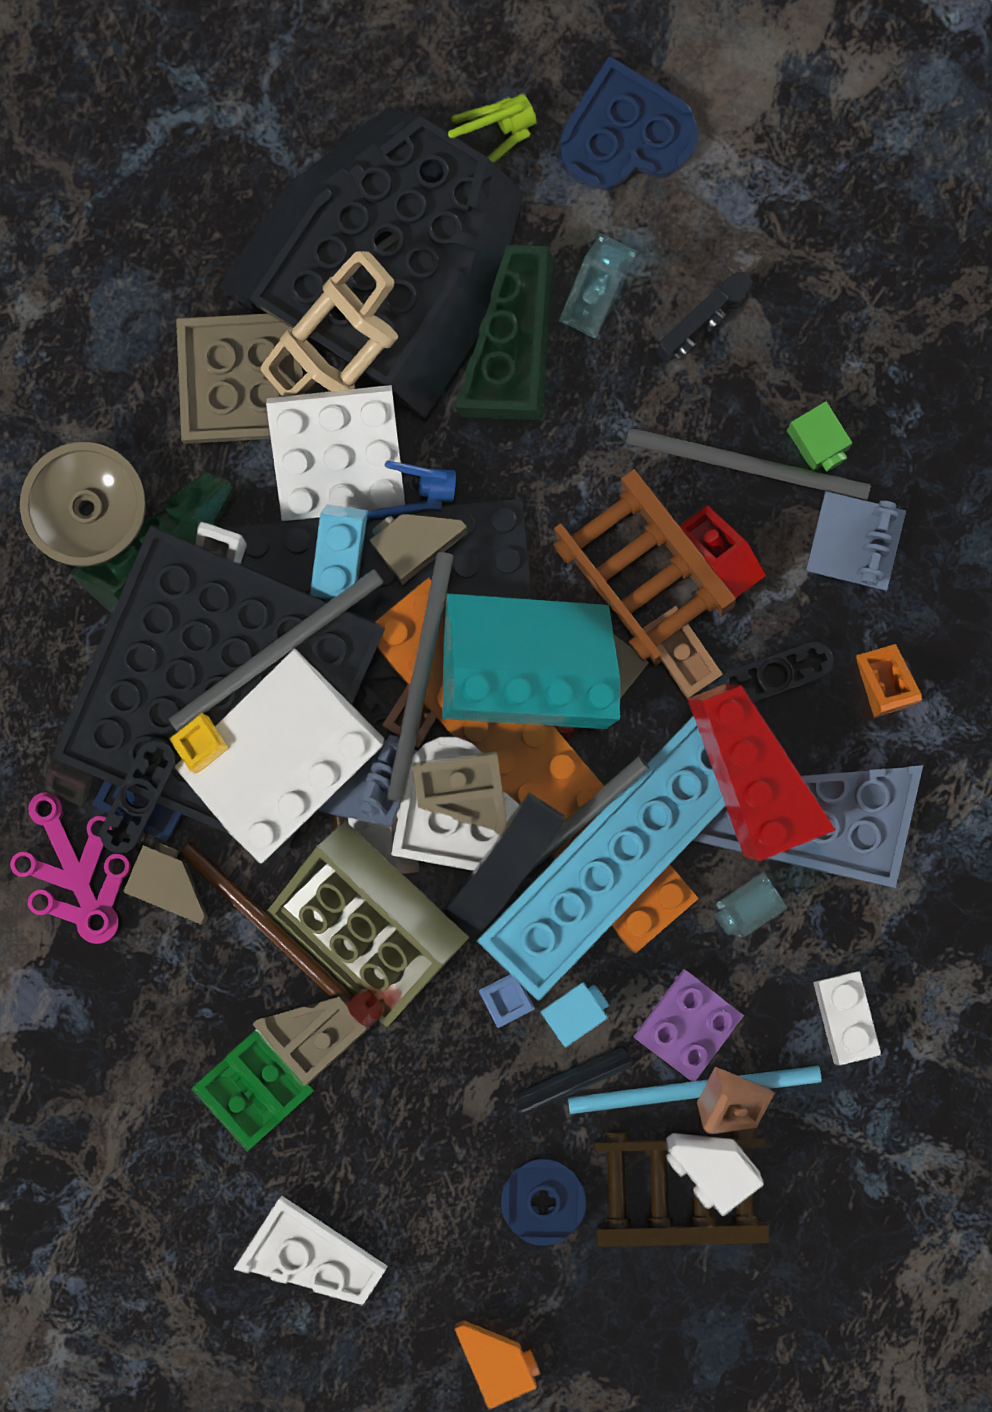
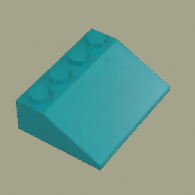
[442,594,620,729]

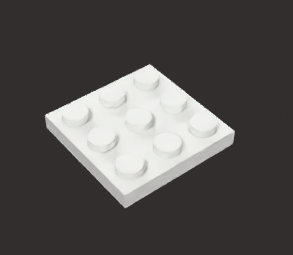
[266,385,405,521]

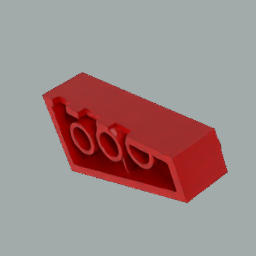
[688,684,836,861]

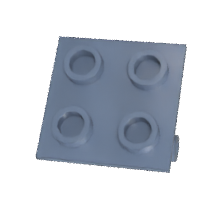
[806,491,906,591]
[317,735,418,827]

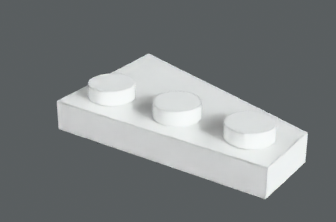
[234,1196,387,1305]

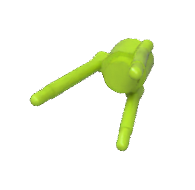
[448,94,537,163]

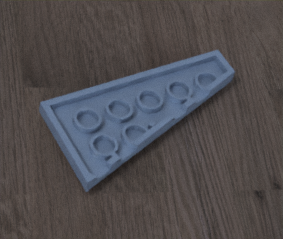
[692,765,923,888]

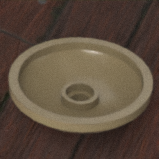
[20,442,146,567]

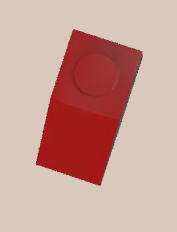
[679,505,766,598]

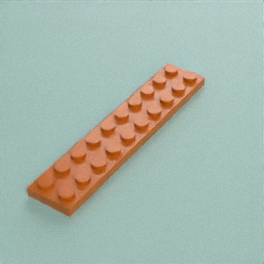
[376,578,699,953]

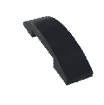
[441,792,565,942]

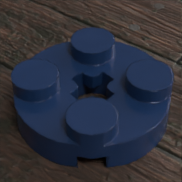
[501,1159,586,1246]

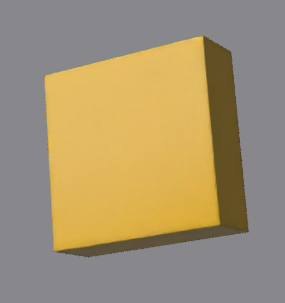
[170,713,229,774]

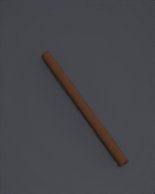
[180,842,373,1022]

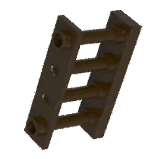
[594,1129,769,1247]

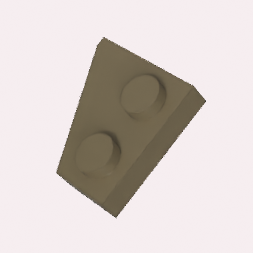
[412,751,507,835]
[253,996,370,1085]

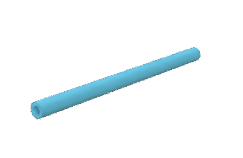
[568,1065,821,1114]

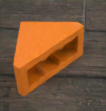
[856,644,922,718]

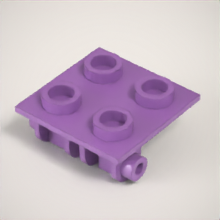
[634,969,744,1081]

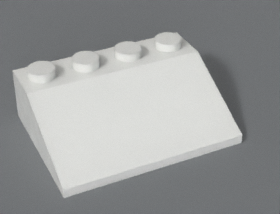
[175,648,384,864]

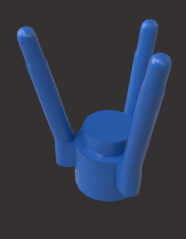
[367,460,456,520]

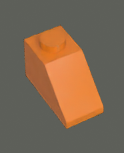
[455,1320,540,1409]

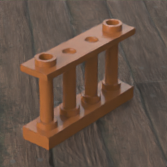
[553,469,736,667]

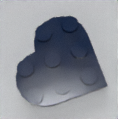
[560,56,698,191]

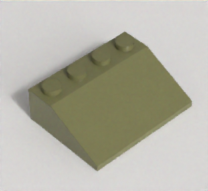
[266,821,469,1027]

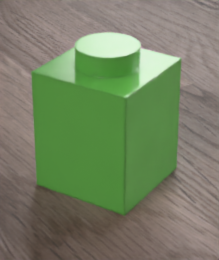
[787,401,852,471]

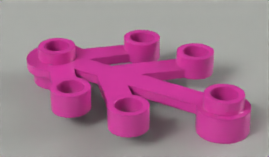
[10,792,131,944]

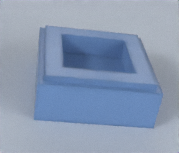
[479,974,535,1028]

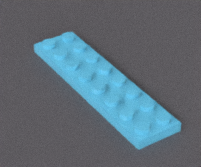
[477,715,726,1001]

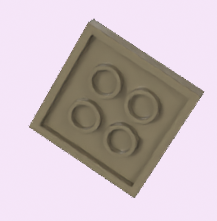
[176,314,305,444]

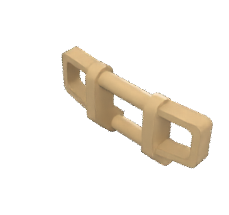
[261,251,398,397]

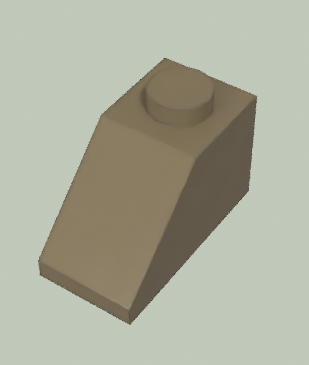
[370,514,468,585]
[123,842,209,925]

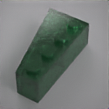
[454,245,554,420]

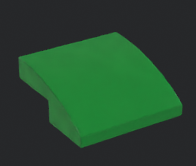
[192,1029,314,1152]

